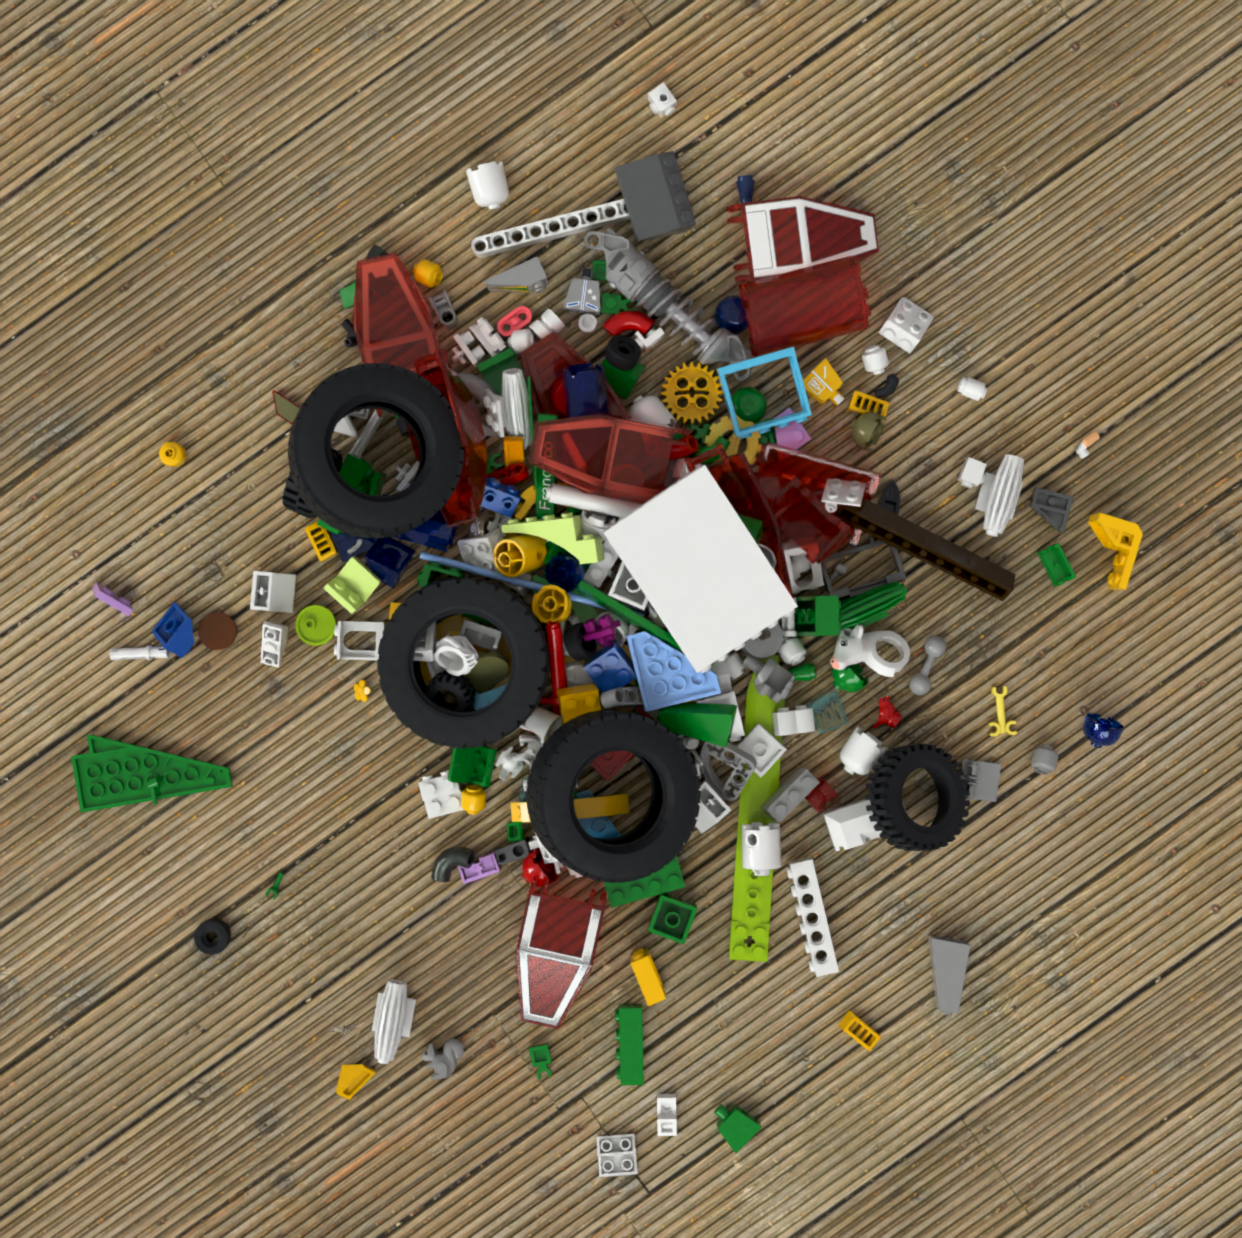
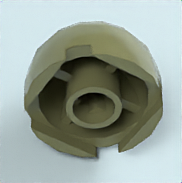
[850,412,886,452]

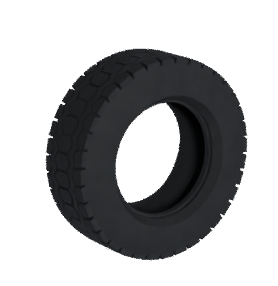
[288,363,464,539]
[526,710,701,883]

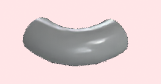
[447,373,497,406]

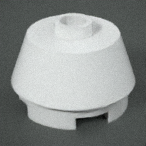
[580,510,616,542]

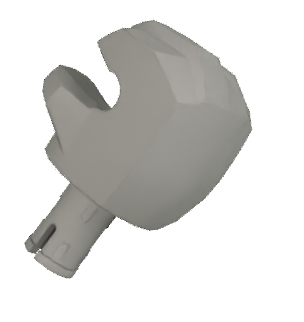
[742,654,795,703]

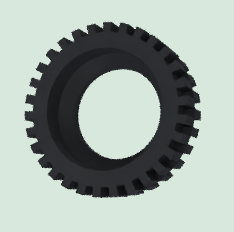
[865,744,970,851]

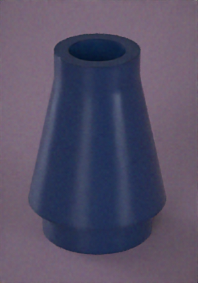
[736,175,755,204]

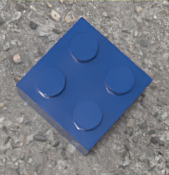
[583,639,637,693]

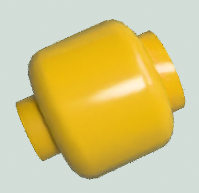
[413,259,443,288]
[159,441,187,467]
[461,785,486,815]

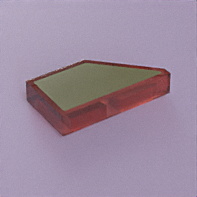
[272,390,301,425]

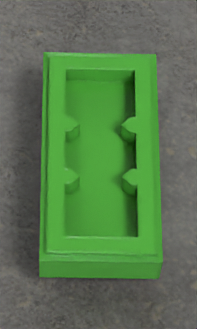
[569,586,598,623]

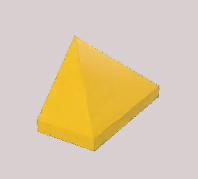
[336,1064,376,1100]

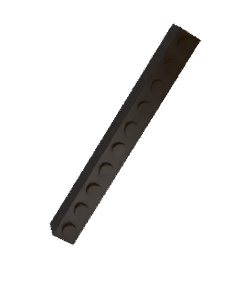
[833,498,1016,601]

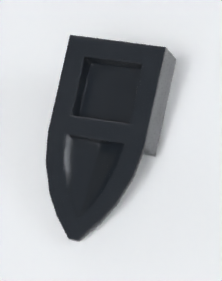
[879,480,900,515]

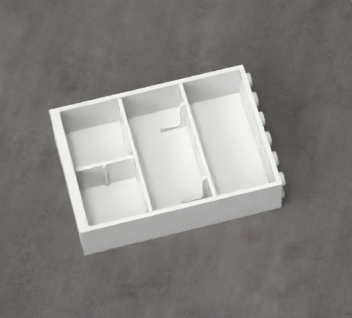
[603,465,798,673]

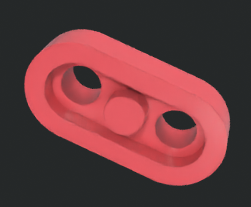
[497,306,532,337]

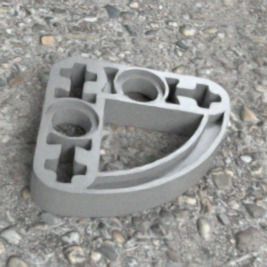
[700,742,757,801]

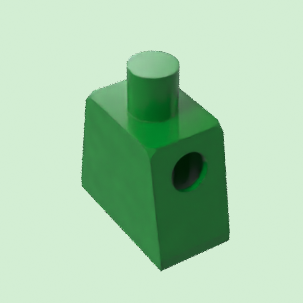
[714,1104,762,1154]

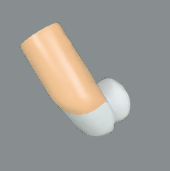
[1076,432,1100,459]

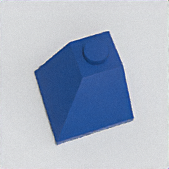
[151,602,194,658]

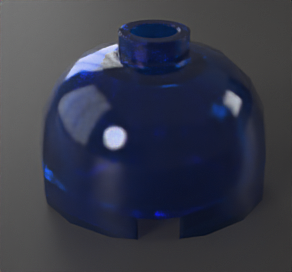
[714,295,753,334]
[546,553,585,593]
[1083,713,1124,748]

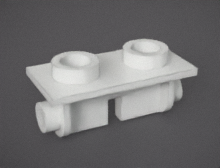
[469,317,506,357]

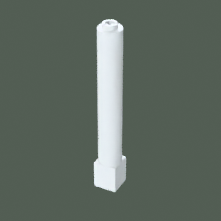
[545,483,644,518]

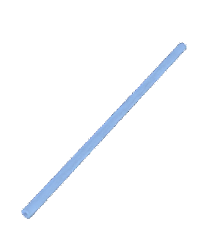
[420,551,645,617]

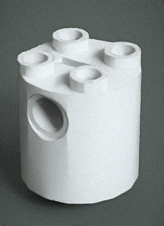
[741,822,781,876]

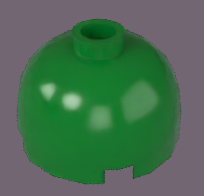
[731,387,767,423]
[832,664,869,693]

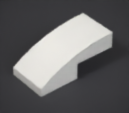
[657,1094,677,1136]

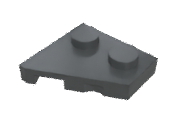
[1030,487,1073,533]

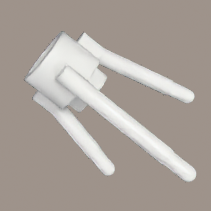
[680,735,703,766]

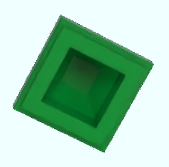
[507,822,524,842]

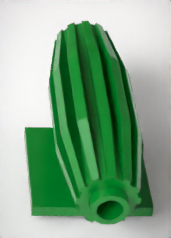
[839,581,908,630]

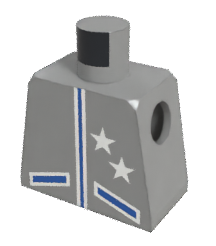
[564,269,601,316]

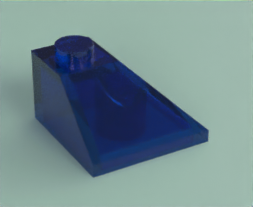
[364,537,415,589]

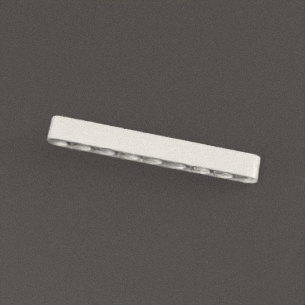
[471,199,630,258]

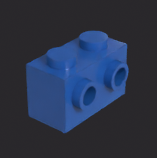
[475,476,520,518]

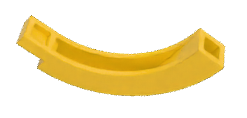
[511,794,630,822]

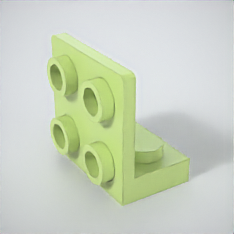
[324,556,381,614]

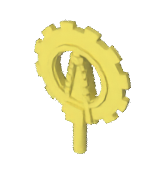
[704,415,762,484]

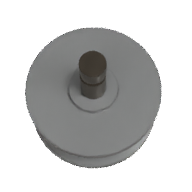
[741,624,783,660]

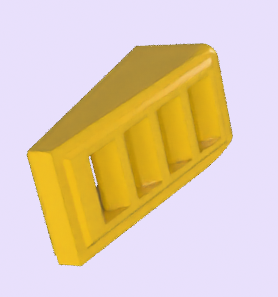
[847,390,890,422]
[304,522,339,562]
[838,1011,881,1052]

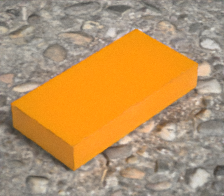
[504,436,525,467]

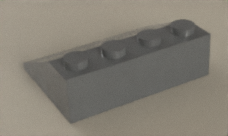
[614,151,696,242]

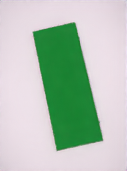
[526,377,537,490]

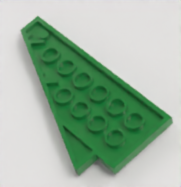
[71,734,233,813]

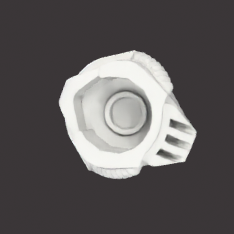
[433,634,479,676]

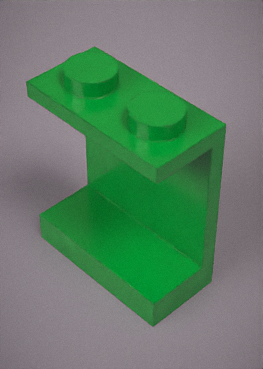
[477,348,533,396]

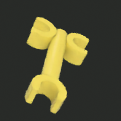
[988,686,1017,737]

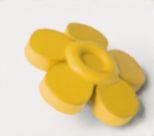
[354,680,371,702]

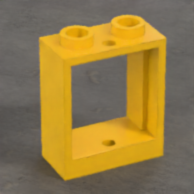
[630,948,666,1006]

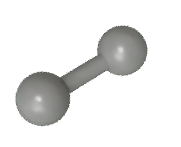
[909,636,946,695]

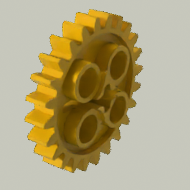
[661,362,723,425]

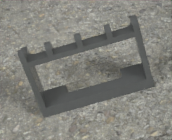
[819,536,906,601]

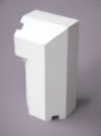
[822,799,906,851]

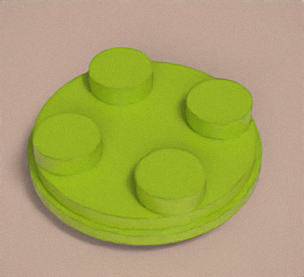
[295,605,336,646]

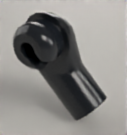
[341,319,359,347]
[875,374,899,399]

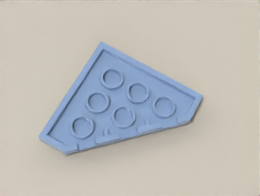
[626,631,722,712]

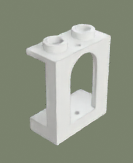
[776,537,824,594]
[334,621,387,661]

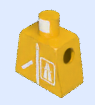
[803,358,845,406]

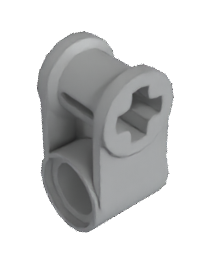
[428,290,458,329]

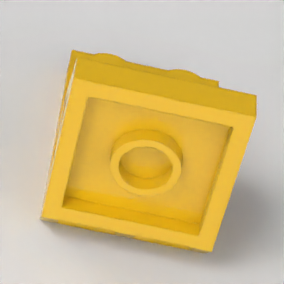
[1088,513,1143,591]

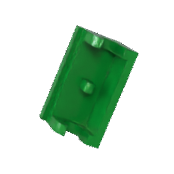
[1037,543,1076,587]

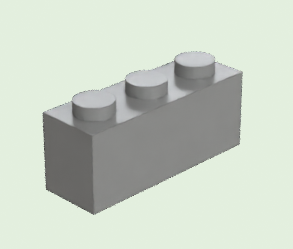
[760,767,820,824]

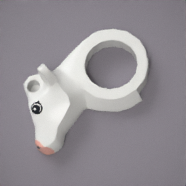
[830,625,910,677]

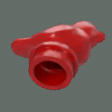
[872,695,902,729]

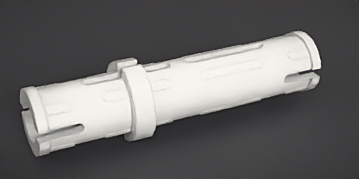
[110,645,170,660]

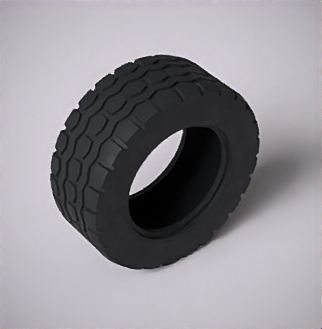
[377,577,550,748]

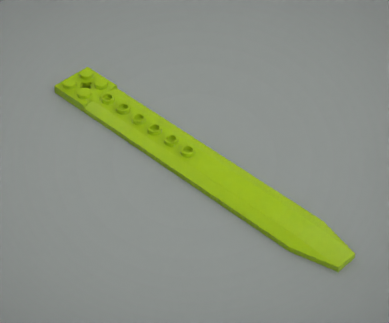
[729,655,785,962]

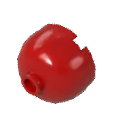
[522,848,559,887]

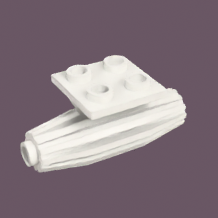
[483,368,530,449]
[975,454,1024,537]
[372,979,416,1064]

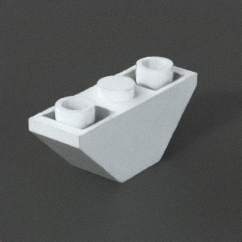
[261,621,289,668]

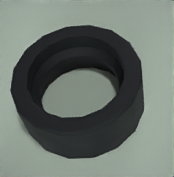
[563,622,597,661]

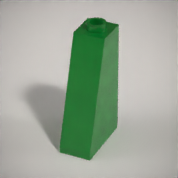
[658,703,737,747]

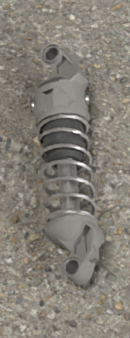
[584,228,752,380]

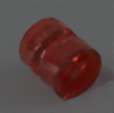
[805,778,839,814]

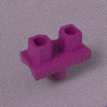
[583,613,621,647]

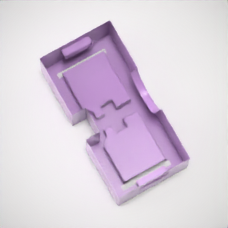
[458,852,501,884]

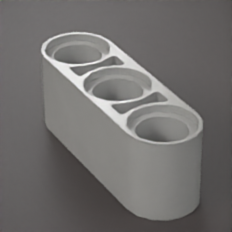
[600,687,644,709]

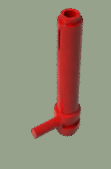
[539,620,568,716]

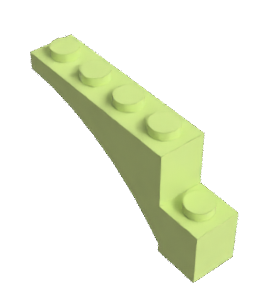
[501,512,605,564]

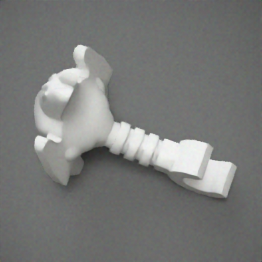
[495,747,537,781]

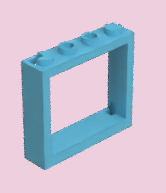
[717,347,812,439]

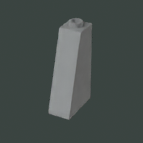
[928,935,970,1015]

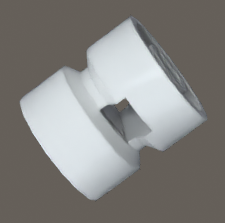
[529,308,565,343]

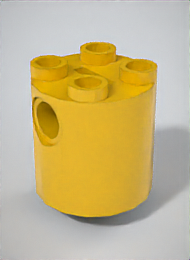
[493,533,547,577]

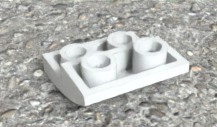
[596,1134,638,1177]

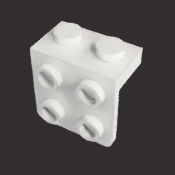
[878,297,933,354]
[457,528,504,575]

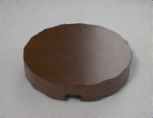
[198,612,237,650]

